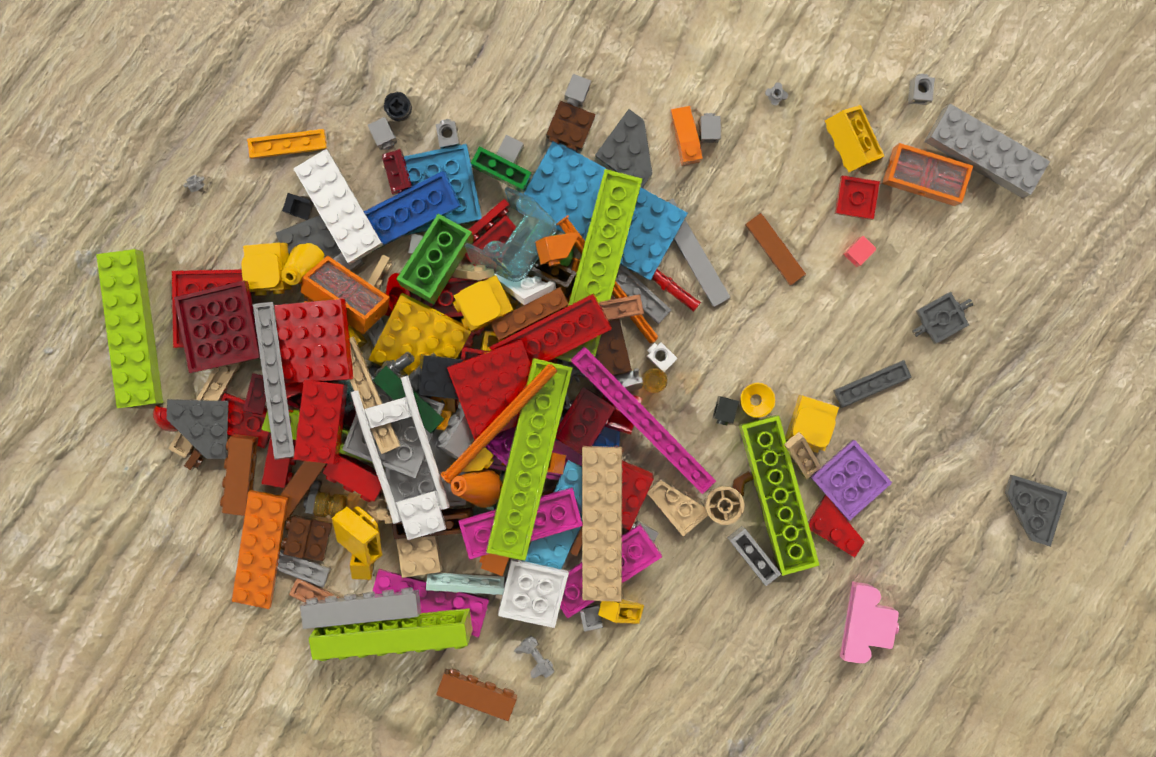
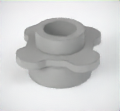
[765,83,788,106]
[183,175,205,192]

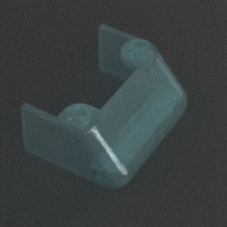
[465,187,557,282]

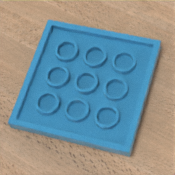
[404,144,482,235]

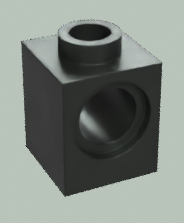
[712,396,739,426]

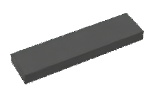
[833,360,912,408]

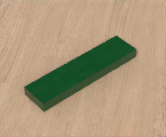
[373,366,444,434]

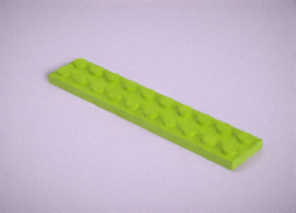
[556,169,642,363]
[486,358,572,561]

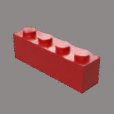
[262,409,297,488]

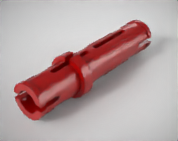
[652,269,701,312]

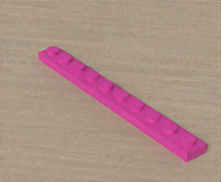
[571,346,716,494]

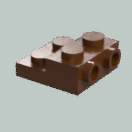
[546,100,596,152]
[281,515,333,561]

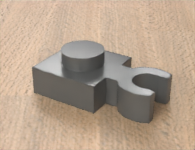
[303,480,322,514]

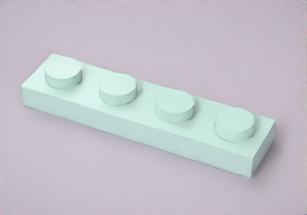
[426,573,504,595]

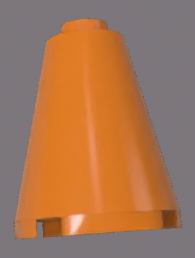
[451,469,502,508]

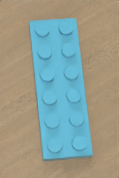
[522,460,582,569]

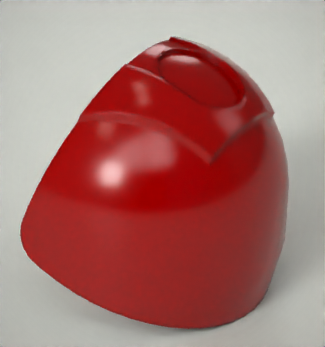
[153,405,178,432]

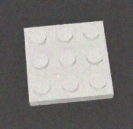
[498,559,569,628]

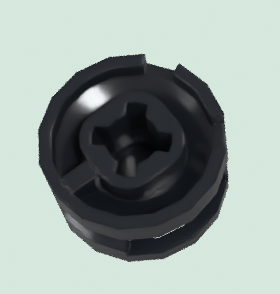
[383,91,412,122]

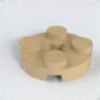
[367,499,393,524]

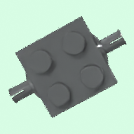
[912,292,973,344]

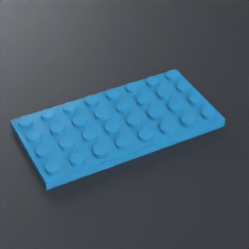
[516,142,688,281]

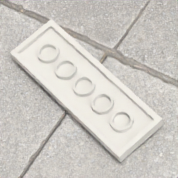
[294,149,383,265]

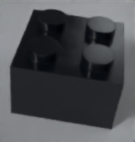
[417,354,463,399]

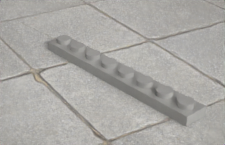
[253,302,294,460]

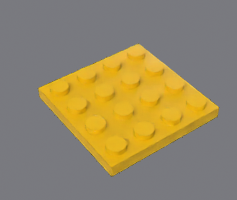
[368,293,471,376]

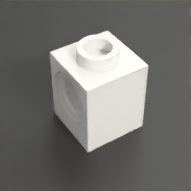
[646,342,677,372]

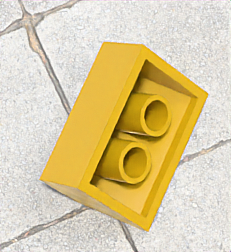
[825,105,885,173]

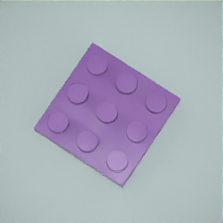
[810,440,892,521]

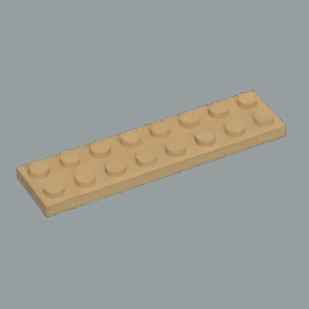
[582,446,622,602]

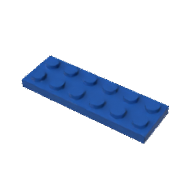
[364,171,461,252]

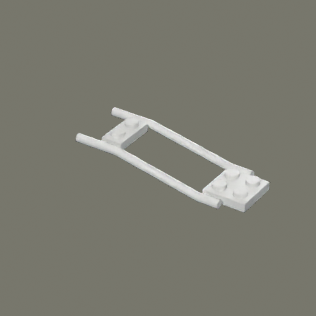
[351,376,450,540]

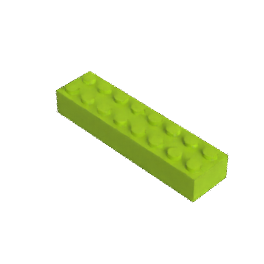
[96,249,163,408]
[739,415,820,576]
[309,608,473,661]

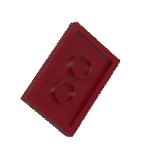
[556,387,616,455]

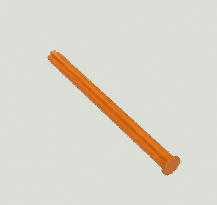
[556,215,658,343]
[441,364,557,484]

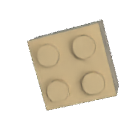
[396,536,443,578]

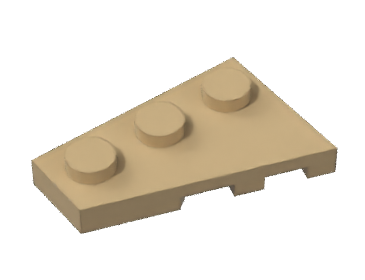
[647,480,708,537]

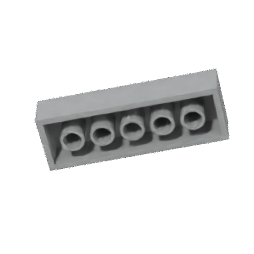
[924,104,1050,198]

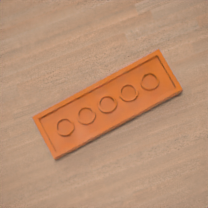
[232,490,289,609]

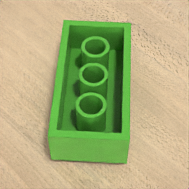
[397,214,474,305]

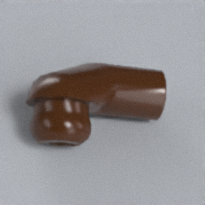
[732,471,753,497]

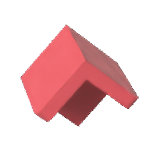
[843,236,876,267]

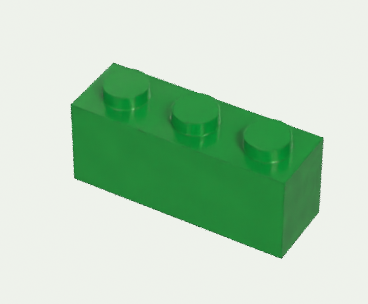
[471,146,532,193]

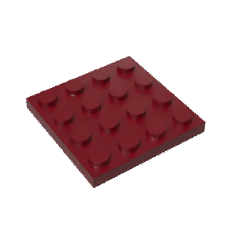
[174,280,260,373]

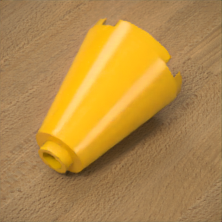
[282,243,325,285]

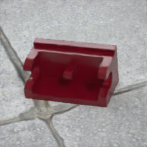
[382,149,412,195]

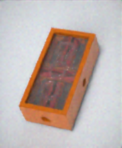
[882,143,973,206]
[301,256,390,334]

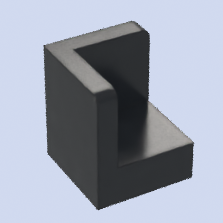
[282,193,314,220]

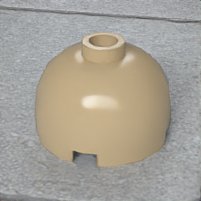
[705,486,744,525]

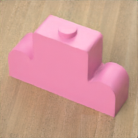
[840,582,899,663]

